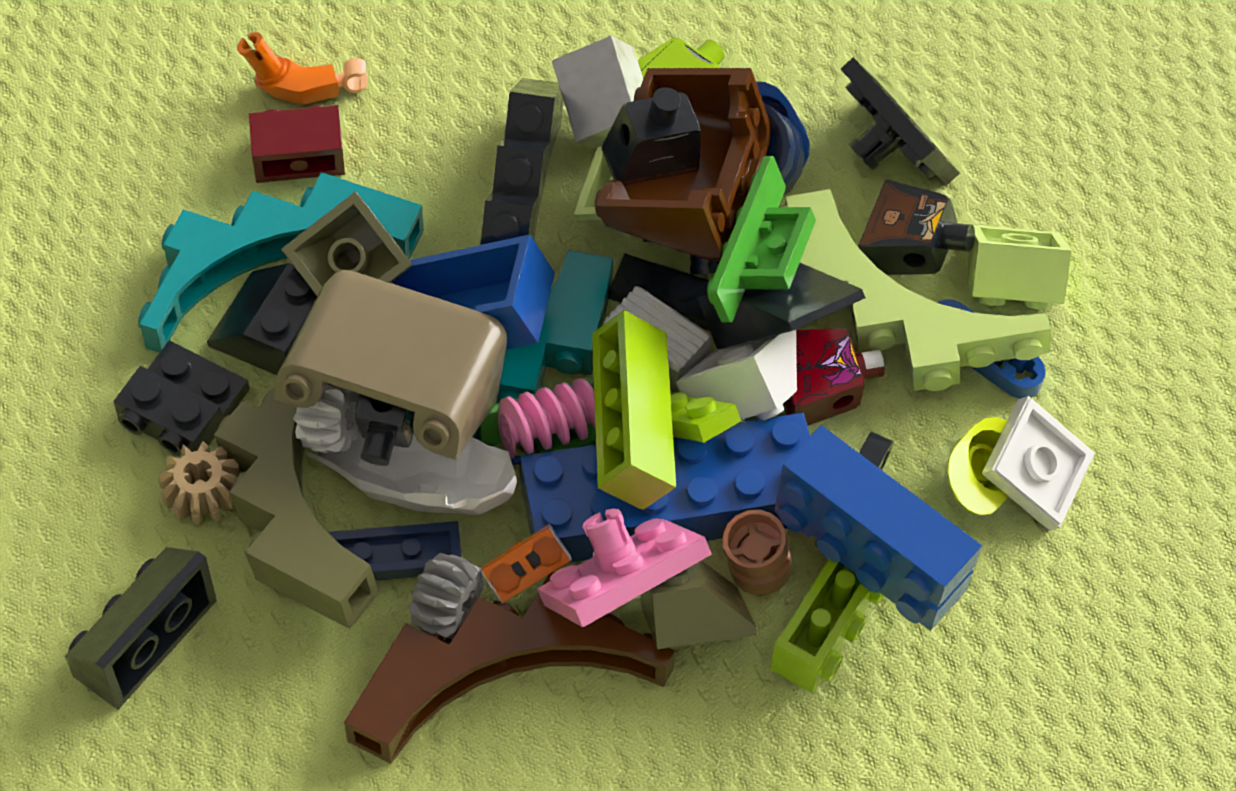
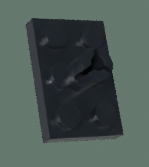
[841,57,960,185]

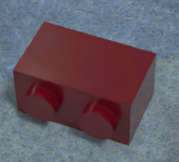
[249,105,345,183]

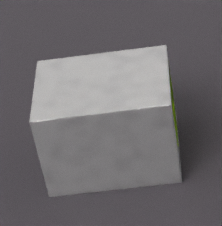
[552,36,643,150]

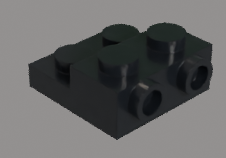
[113,340,250,456]

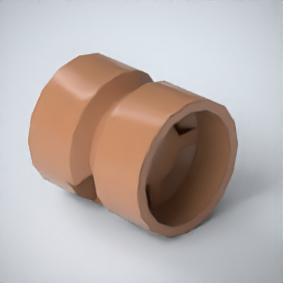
[723,510,792,595]

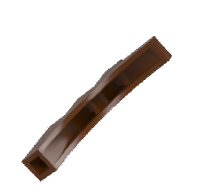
[344,572,675,764]

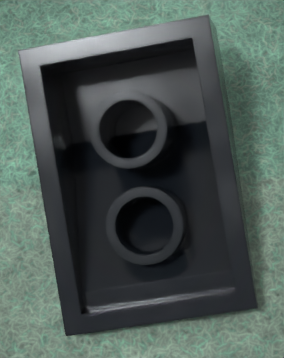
[697,263,866,349]

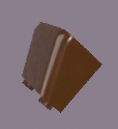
[595,68,770,261]

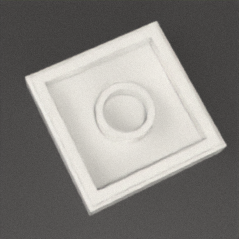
[982,396,1095,531]

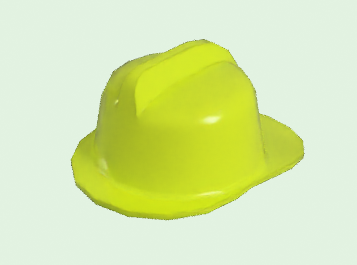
[947,417,1008,515]

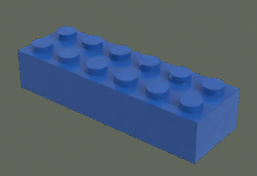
[520,413,810,563]

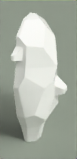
[307,431,517,515]

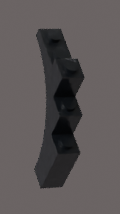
[480,78,564,245]

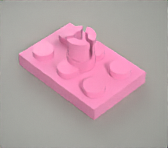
[537,509,712,627]

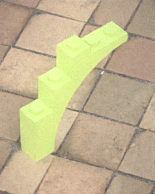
[786,189,1051,391]

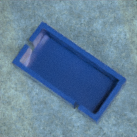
[391,235,555,349]
[774,425,982,631]

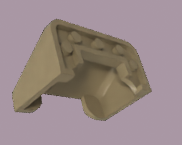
[274,270,507,460]

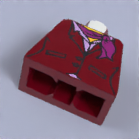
[783,328,885,426]

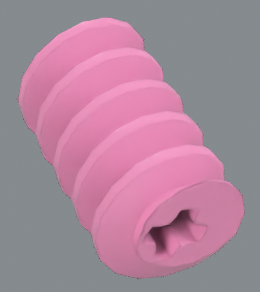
[498,378,596,459]

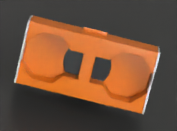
[481,524,571,604]

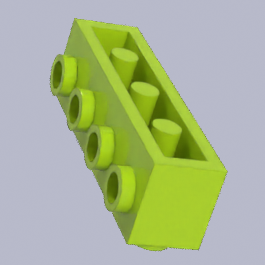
[592,310,676,510]
[770,560,884,693]

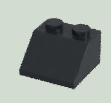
[207,263,317,375]

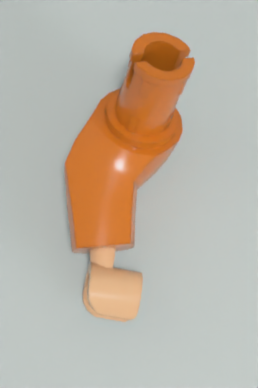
[237,32,367,105]

